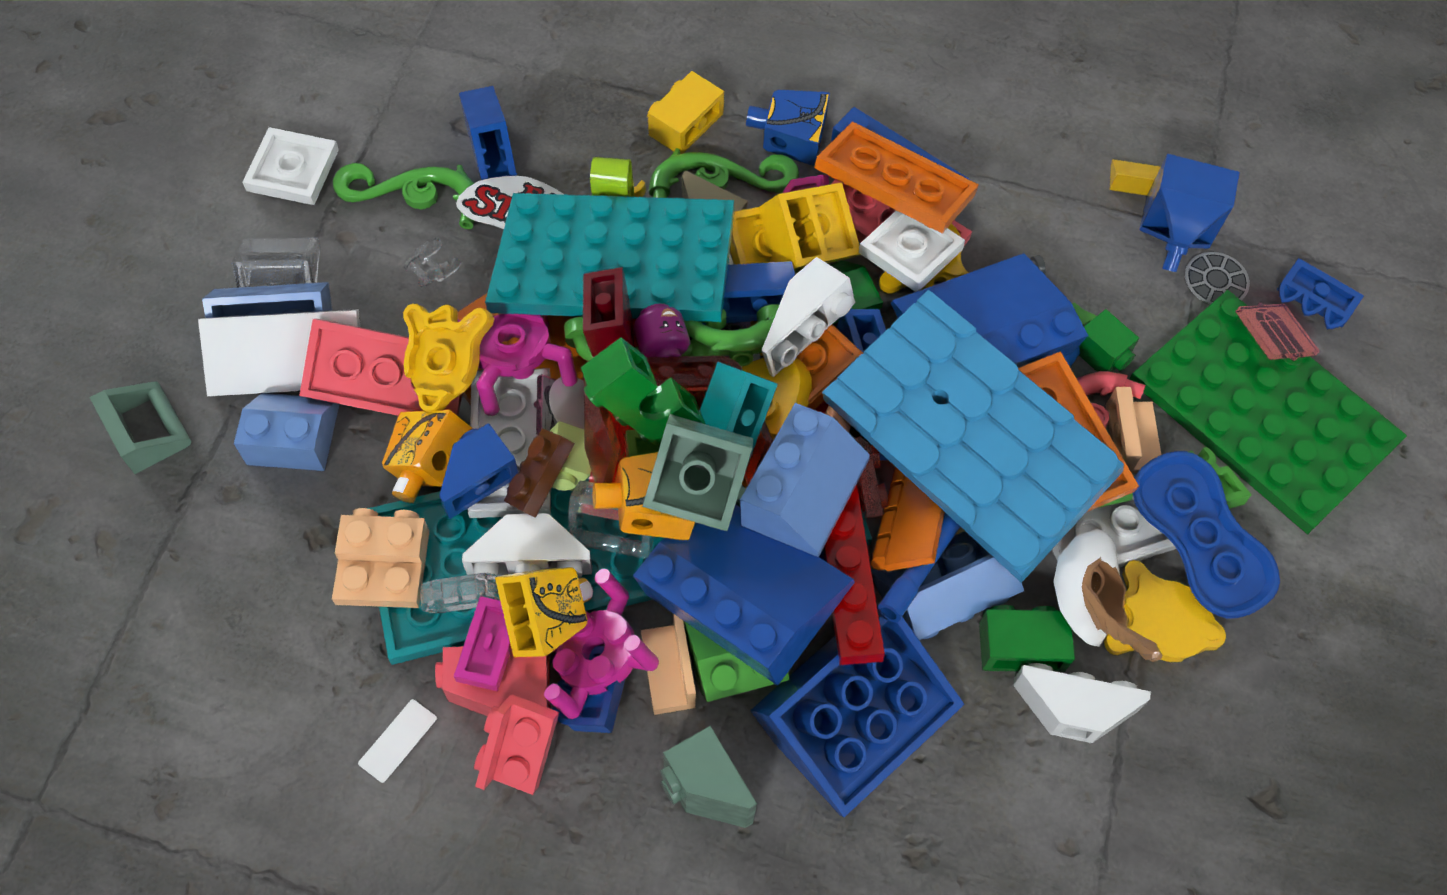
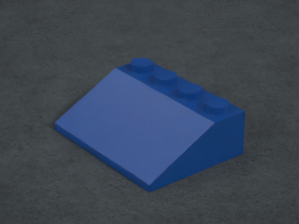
[891,253,1088,368]
[633,505,855,686]
[750,604,965,817]

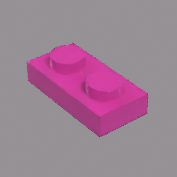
[454,596,511,691]

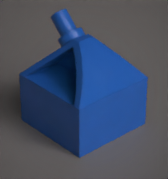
[1139,154,1240,272]

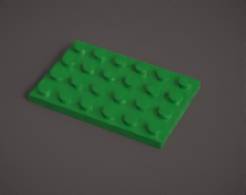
[1129,290,1407,535]

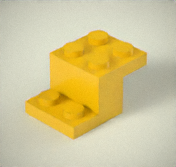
[730,182,860,275]

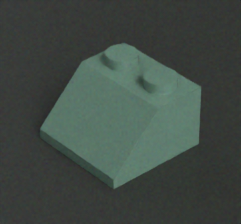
[642,414,753,531]
[660,726,757,828]

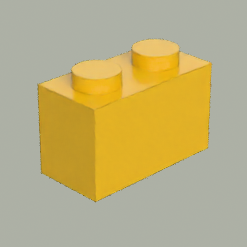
[647,71,724,154]

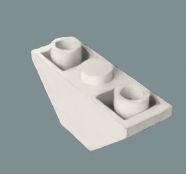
[462,513,592,582]
[1013,663,1151,743]

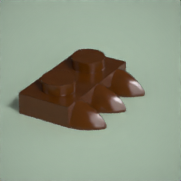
[504,428,575,518]

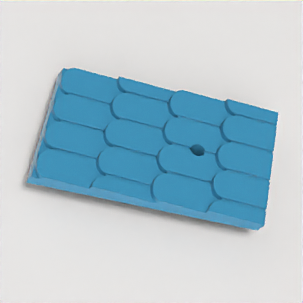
[822,289,1124,583]

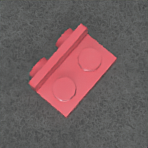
[474,694,559,795]

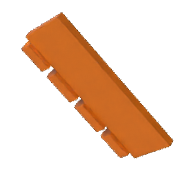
[871,467,945,571]

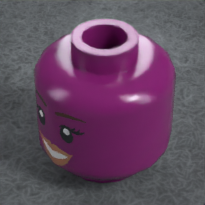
[633,303,690,366]

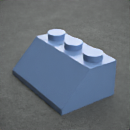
[202,282,332,318]
[740,403,870,557]
[871,528,1024,640]

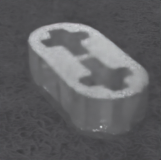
[419,573,500,613]

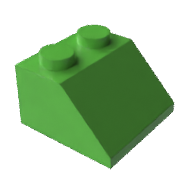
[683,621,790,702]

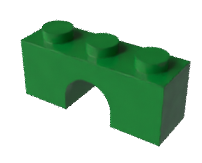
[581,337,705,447]

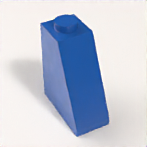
[459,86,517,180]

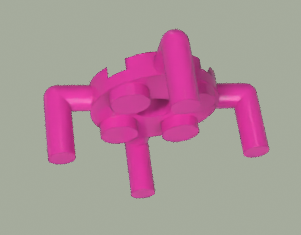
[458,314,578,416]
[544,569,659,719]

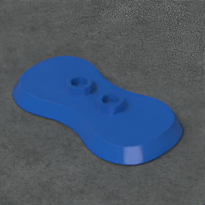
[1133,451,1280,619]

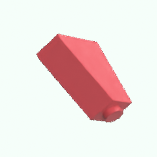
[435,646,550,716]

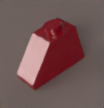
[583,267,634,358]

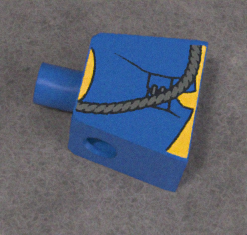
[746,90,830,166]

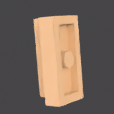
[1106,387,1162,473]
[641,614,696,715]

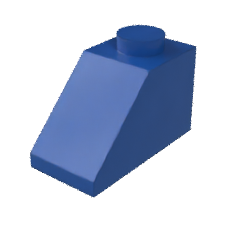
[439,423,518,519]

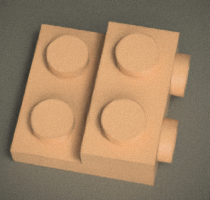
[332,508,429,608]

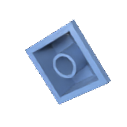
[234,393,339,471]

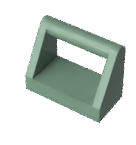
[89,381,191,474]

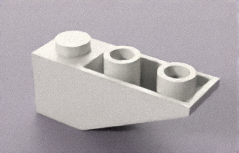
[762,257,855,377]

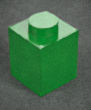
[1078,309,1139,372]

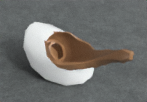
[1053,529,1163,662]

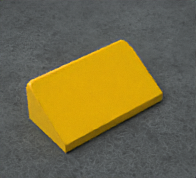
[1110,159,1161,196]

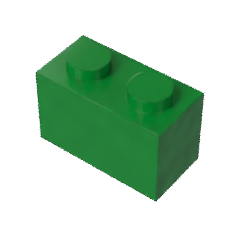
[979,605,1075,672]

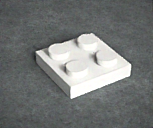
[242,127,339,205]
[859,211,965,292]

